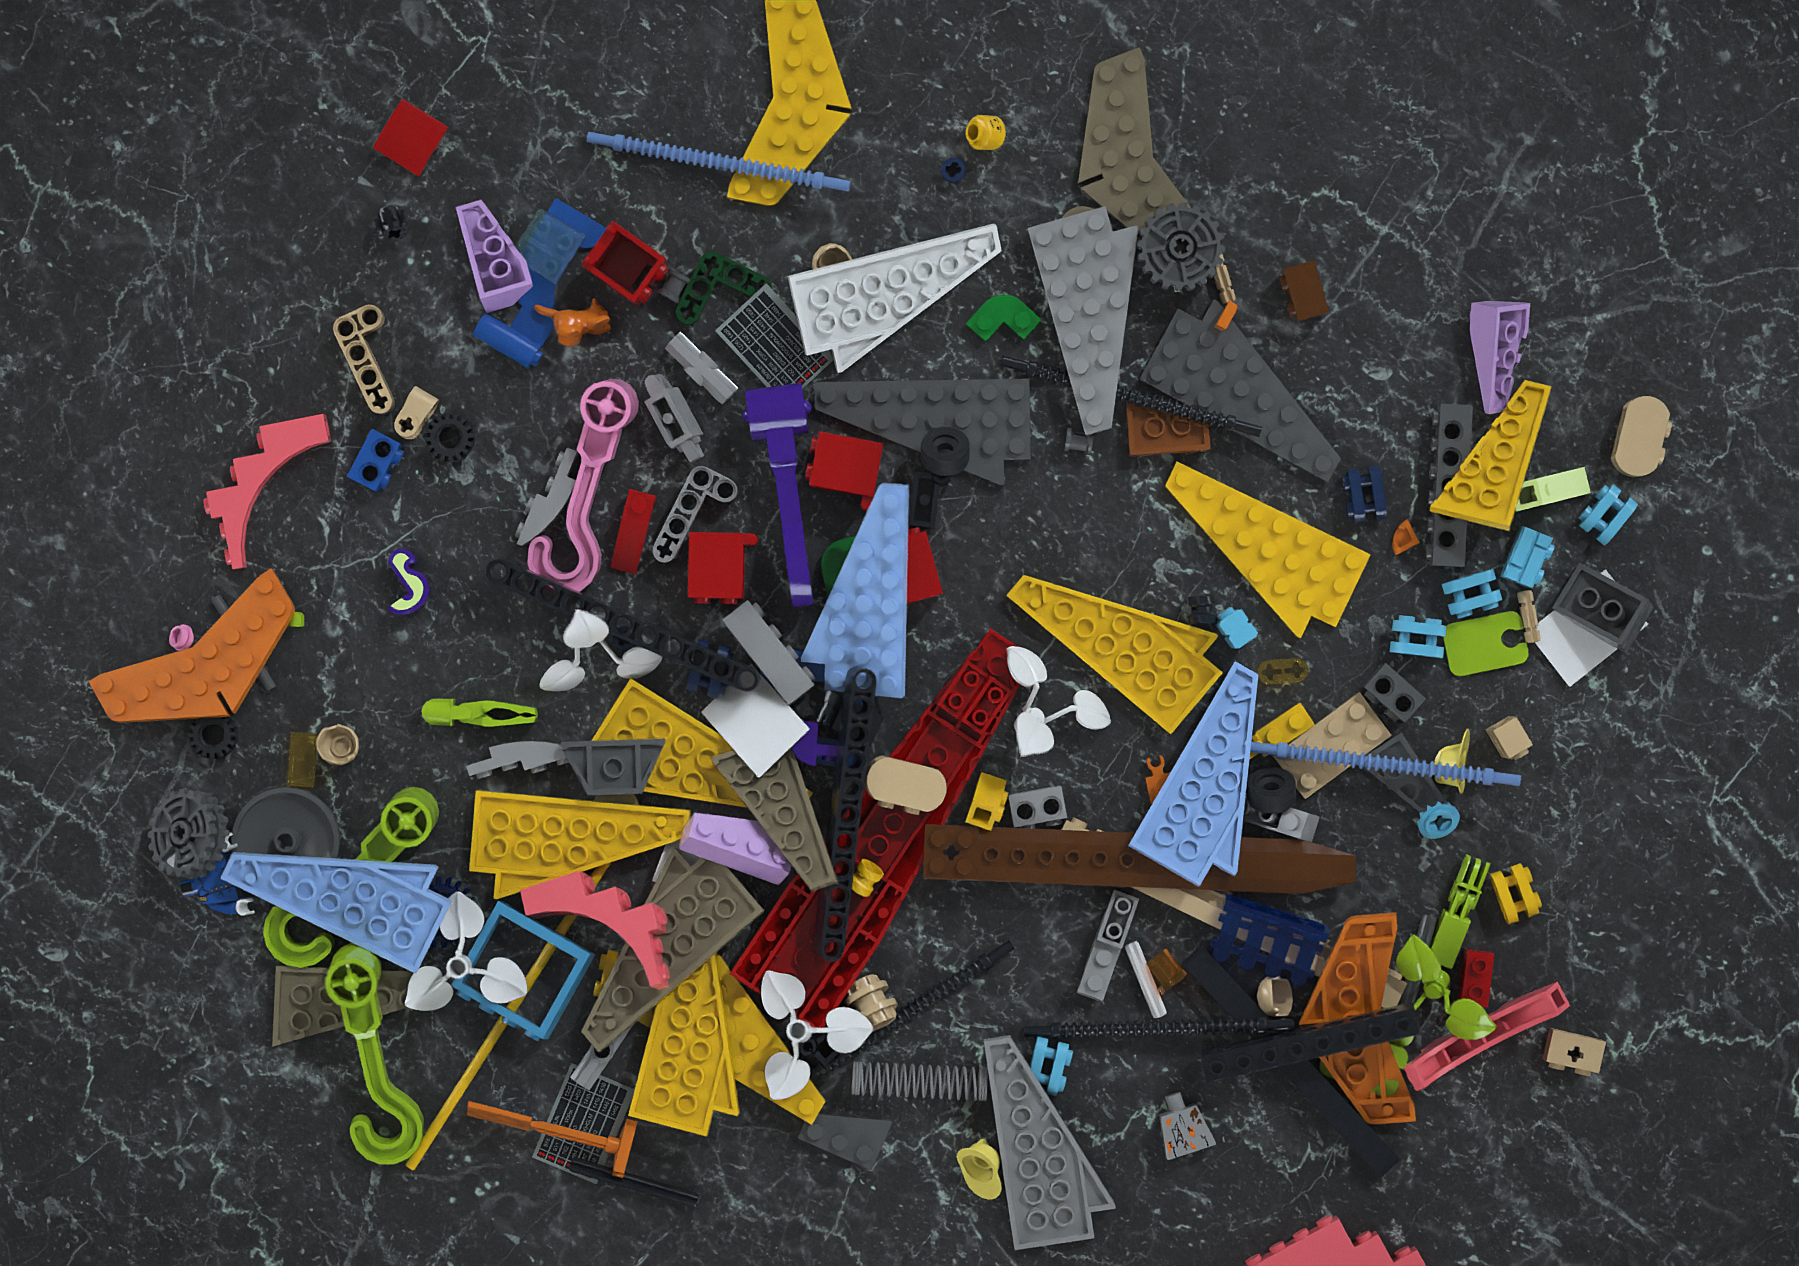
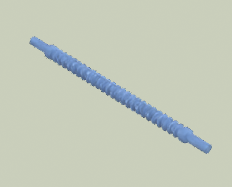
[587,132,851,192]
[1250,741,1521,786]

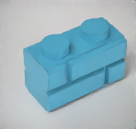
[1500,526,1555,589]
[1215,607,1258,648]

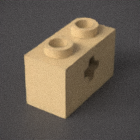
[1485,716,1533,760]
[1542,1028,1606,1076]

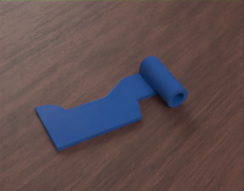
[472,198,606,368]

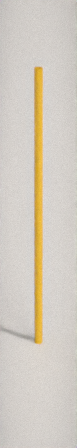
[405,862,611,1170]

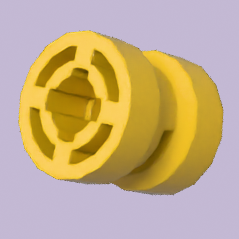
[852,859,884,897]

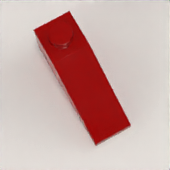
[610,489,657,574]

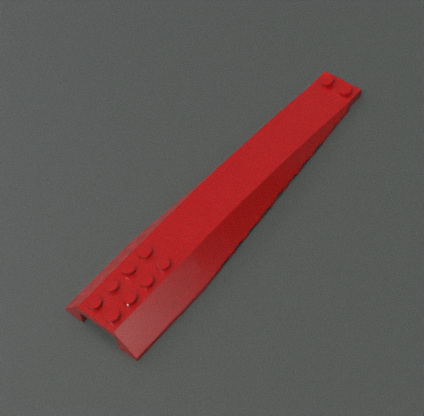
[730,628,1021,1034]

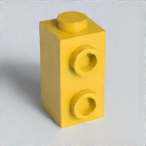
[965,772,1009,831]

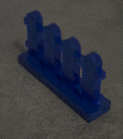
[1210,894,1330,986]

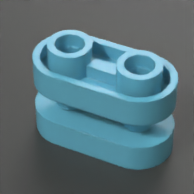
[1578,484,1638,546]
[1442,569,1503,619]
[1390,615,1447,658]
[1030,1037,1073,1096]

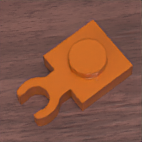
[1145,755,1171,804]

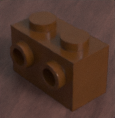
[1278,260,1329,323]

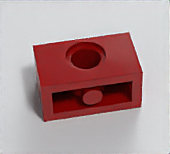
[1457,948,1494,1007]

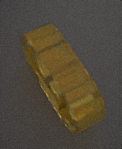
[1257,658,1309,684]

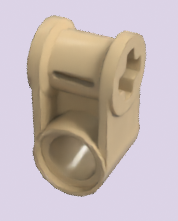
[394,386,439,440]

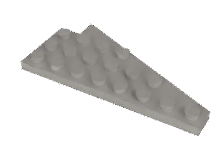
[1028,206,1138,436]
[983,1035,1116,1250]

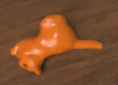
[534,298,611,347]

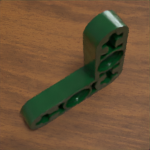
[676,252,772,325]

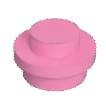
[169,624,194,651]

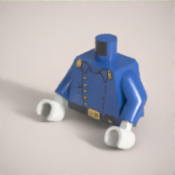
[180,833,255,915]

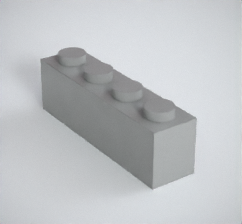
[722,600,815,706]

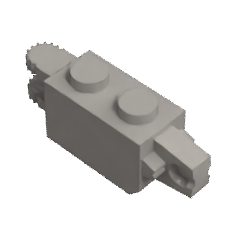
[644,374,704,462]

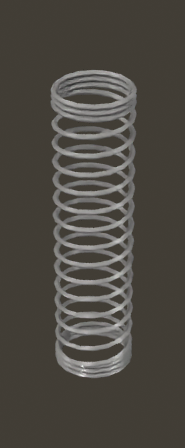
[852,1061,988,1102]

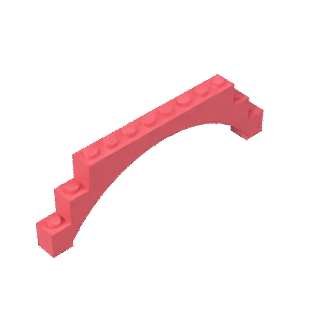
[1245,1215,1426,1266]

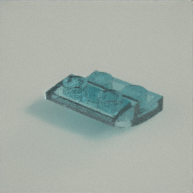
[515,208,586,284]

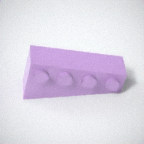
[679,813,791,885]

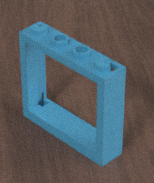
[451,901,596,1041]

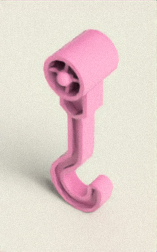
[527,379,639,594]

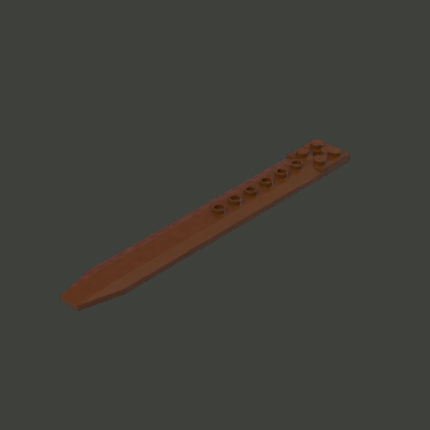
[923,824,1356,894]

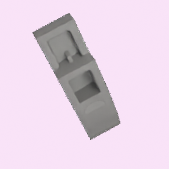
[515,448,579,546]
[466,741,569,779]
[1076,890,1139,1002]

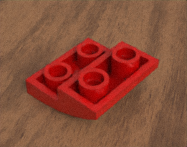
[373,99,449,176]
[935,659,1012,735]

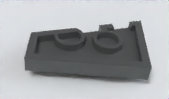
[1363,732,1446,812]

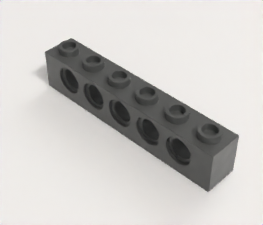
[1425,404,1473,567]

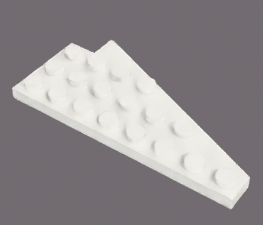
[788,224,1002,373]

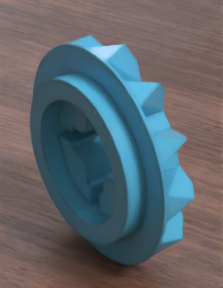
[1417,801,1460,839]

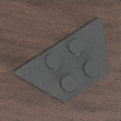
[560,739,665,796]

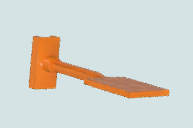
[467,1101,638,1178]

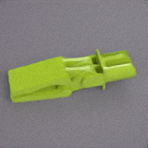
[421,698,538,727]
[1429,854,1491,970]

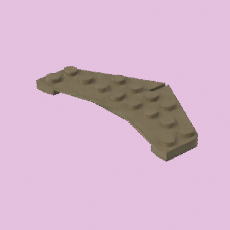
[1078,47,1191,254]

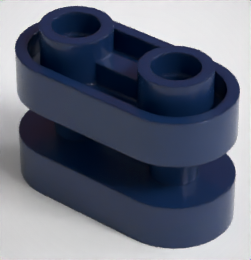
[1342,465,1387,523]
[686,639,734,699]

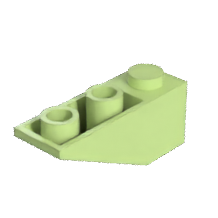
[1515,467,1591,512]

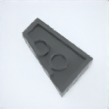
[798,1113,893,1170]

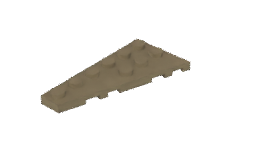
[711,747,837,891]
[272,965,413,1047]

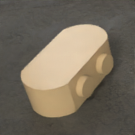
[1611,396,1672,477]
[864,755,946,815]

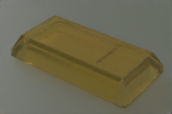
[287,732,318,787]

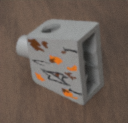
[1159,1092,1216,1160]

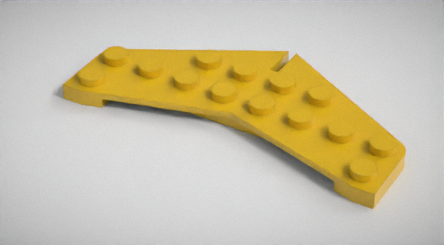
[727,0,852,206]

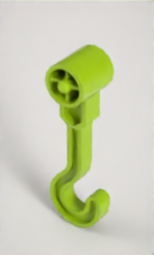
[263,787,439,968]
[325,943,424,1164]

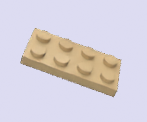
[1273,692,1391,799]

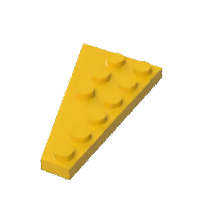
[1430,380,1551,531]

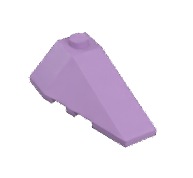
[1470,301,1530,414]

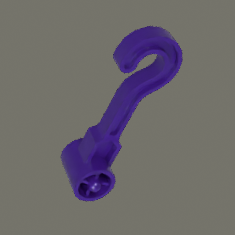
[742,383,813,608]

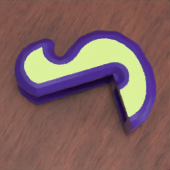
[387,549,431,615]

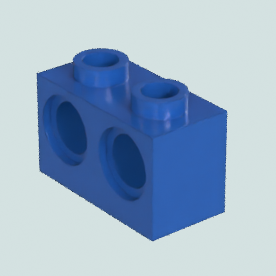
[347,429,404,492]

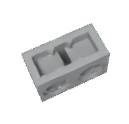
[1008,785,1067,829]

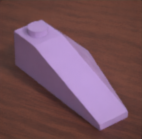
[456,200,533,313]

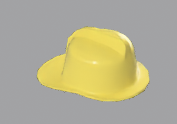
[1434,729,1470,794]
[957,1139,1002,1200]

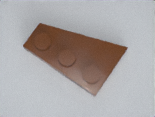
[1126,402,1211,457]

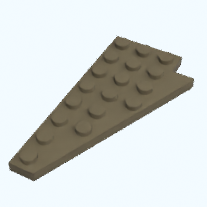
[581,848,764,1052]

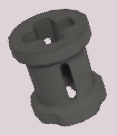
[657,269,691,303]
[1064,428,1094,455]

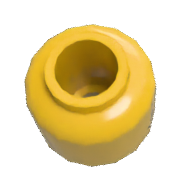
[965,115,1006,150]

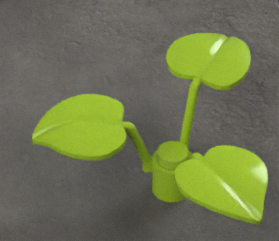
[1383,934,1497,1047]

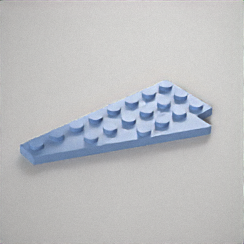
[801,483,909,698]
[1128,661,1258,887]
[221,852,452,974]

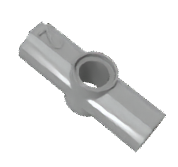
[665,332,739,405]
[570,1024,634,1090]

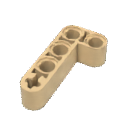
[333,305,395,415]

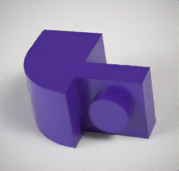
[792,721,838,766]

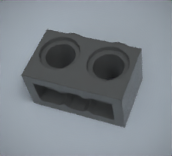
[1362,663,1426,723]

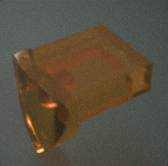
[1146,949,1187,995]

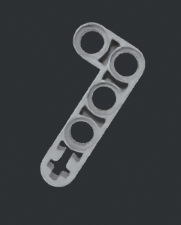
[652,466,738,563]

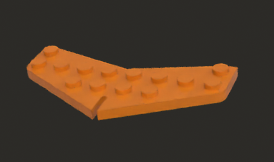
[88,568,295,723]
[1299,912,1416,1124]

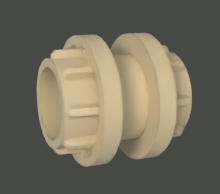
[844,974,898,1032]

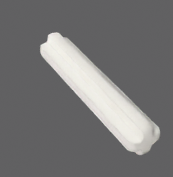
[1125,941,1167,1018]

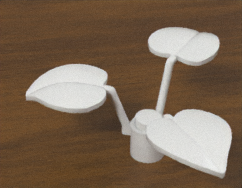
[540,609,663,691]
[1006,646,1111,756]
[405,892,527,1011]
[761,971,873,1100]

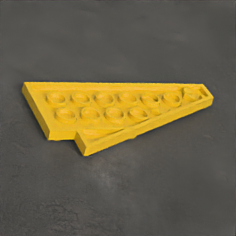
[1165,462,1371,638]
[1006,575,1223,734]
[591,678,813,808]
[469,790,691,899]
[637,952,826,1125]
[628,953,740,1136]

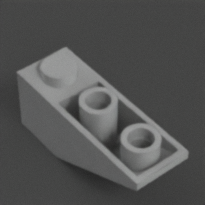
[1243,794,1320,842]

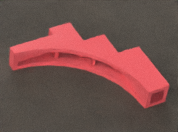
[203,414,332,570]
[520,871,670,990]
[1403,982,1570,1091]

